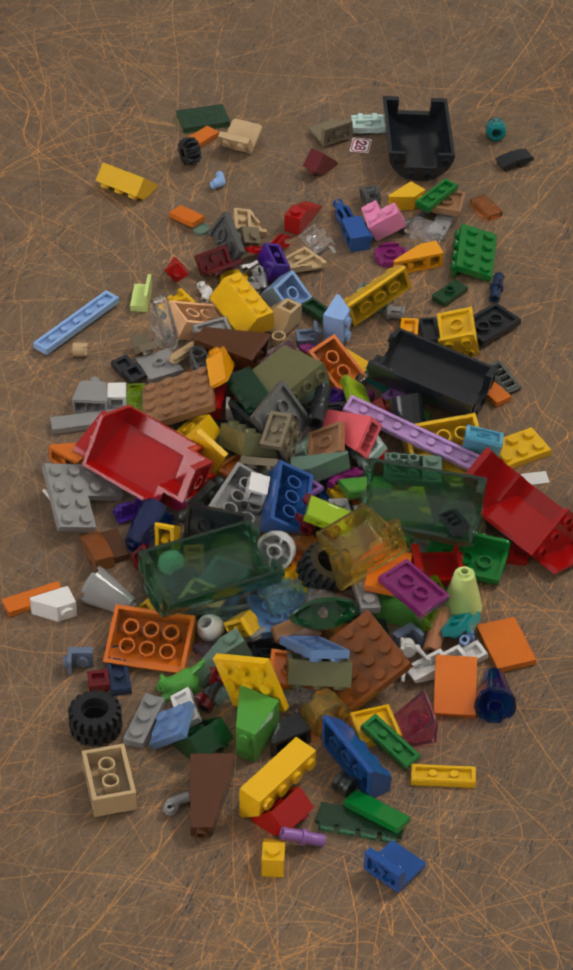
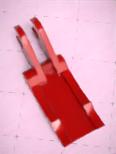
[244,233,291,254]

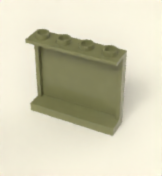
[230,345,330,406]

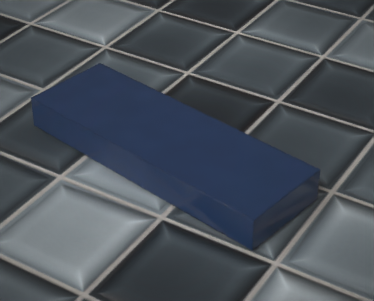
[104,645,132,696]

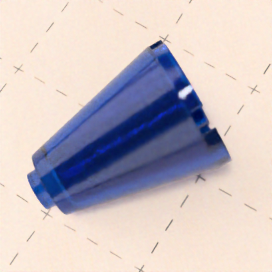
[125,498,175,552]
[474,668,517,723]

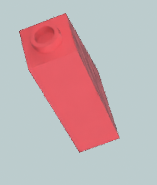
[323,409,382,459]

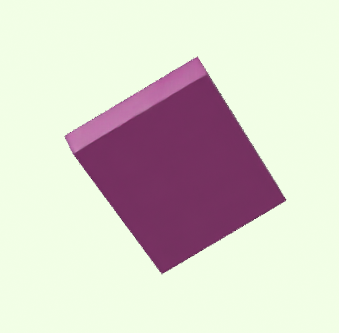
[378,559,450,618]

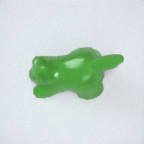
[156,659,206,703]

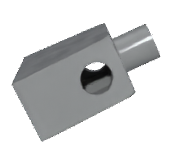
[72,377,108,414]

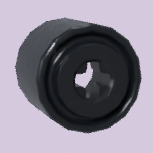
[388,393,426,424]

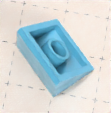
[462,425,504,457]

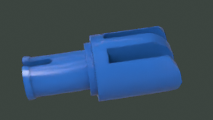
[333,199,354,227]

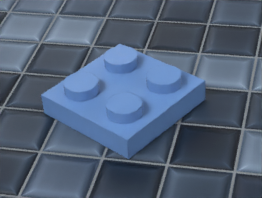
[149,701,195,750]

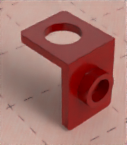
[164,257,189,283]

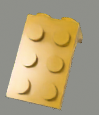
[437,307,480,357]

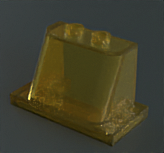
[316,504,408,591]

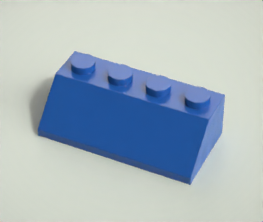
[259,460,314,537]
[322,715,392,798]

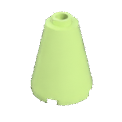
[442,567,482,618]

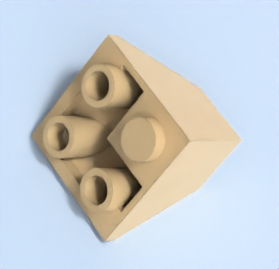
[266,298,302,335]

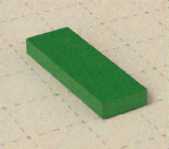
[415,178,459,213]
[360,713,421,771]
[344,789,410,834]

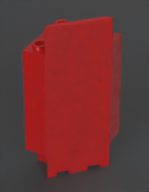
[73,404,216,511]
[458,447,573,575]

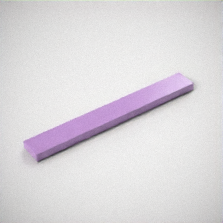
[343,394,480,471]

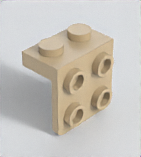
[218,119,263,154]

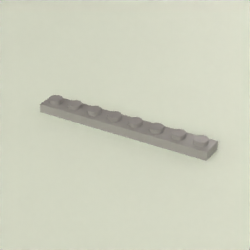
[328,498,381,614]

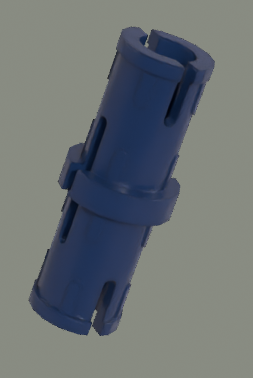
[489,272,505,303]

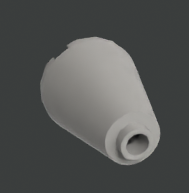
[79,566,137,612]

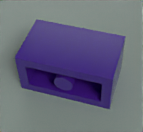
[257,243,290,282]

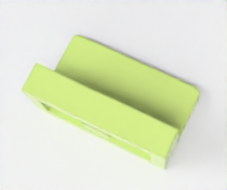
[130,274,152,312]

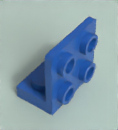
[364,840,426,893]

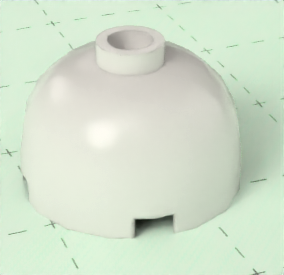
[255,531,296,571]

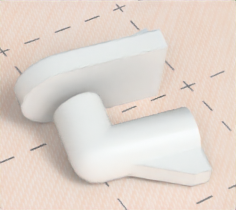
[239,260,259,283]

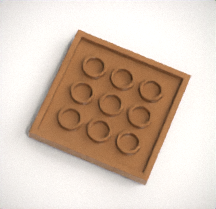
[142,366,216,426]

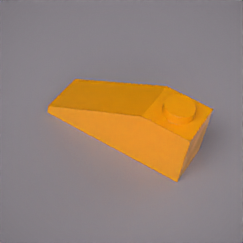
[393,241,444,273]
[206,346,235,389]

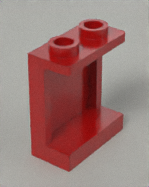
[409,544,466,586]

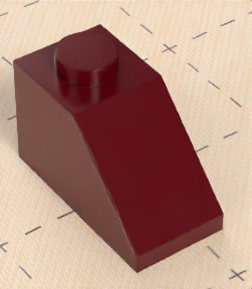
[303,148,338,176]

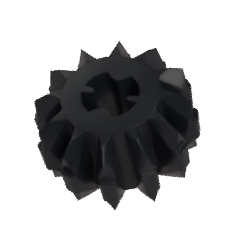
[177,137,202,165]

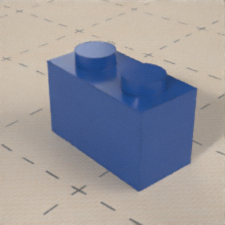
[341,216,373,252]

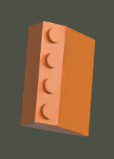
[103,604,197,674]

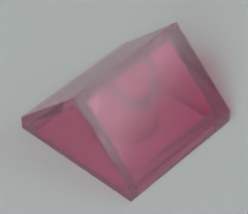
[394,690,438,747]

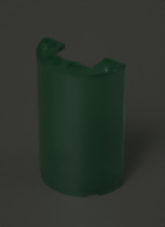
[350,458,487,549]
[138,519,285,617]

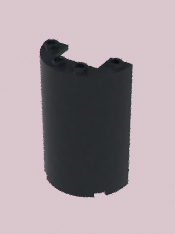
[383,96,455,181]
[366,327,498,417]

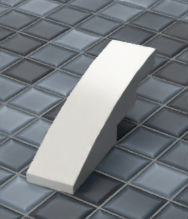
[407,640,489,683]

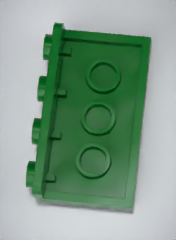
[449,223,497,282]
[426,524,510,586]

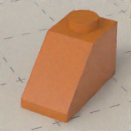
[48,442,84,464]

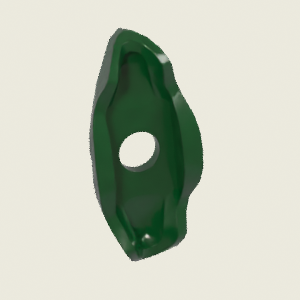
[288,596,355,629]

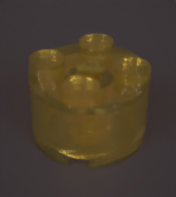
[301,689,351,740]

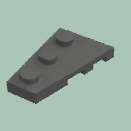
[208,211,246,261]

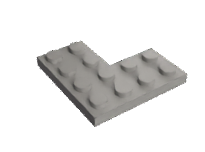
[42,463,124,532]

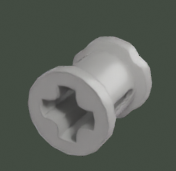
[387,304,406,320]

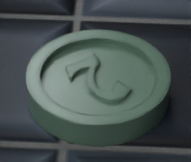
[193,223,210,236]

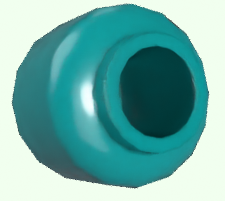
[485,117,507,141]

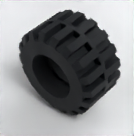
[296,541,352,597]
[68,690,122,747]

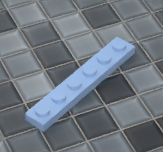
[33,290,119,355]

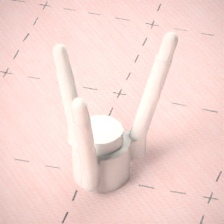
[399,637,429,682]

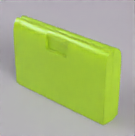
[340,374,371,403]
[303,495,357,539]

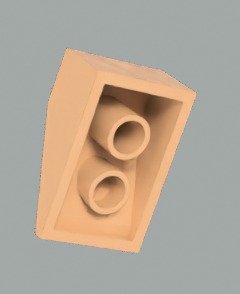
[162,300,222,340]

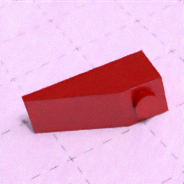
[284,201,322,236]

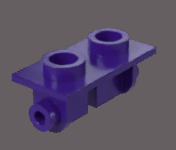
[112,499,155,524]

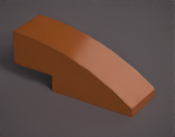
[79,531,115,572]

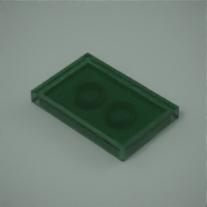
[176,104,230,133]

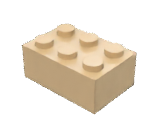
[82,743,137,817]

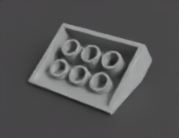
[208,462,264,542]

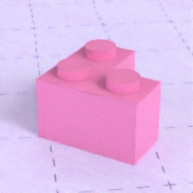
[361,200,407,241]

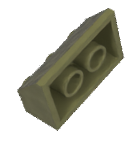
[219,420,278,457]
[287,652,353,691]

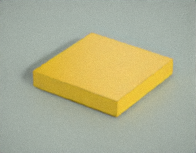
[192,428,228,475]
[349,704,402,747]

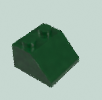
[172,716,234,760]

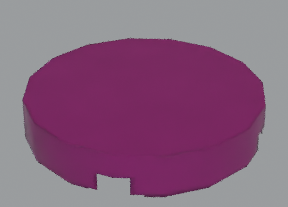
[374,242,408,268]

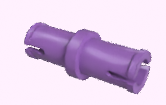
[279,826,326,848]

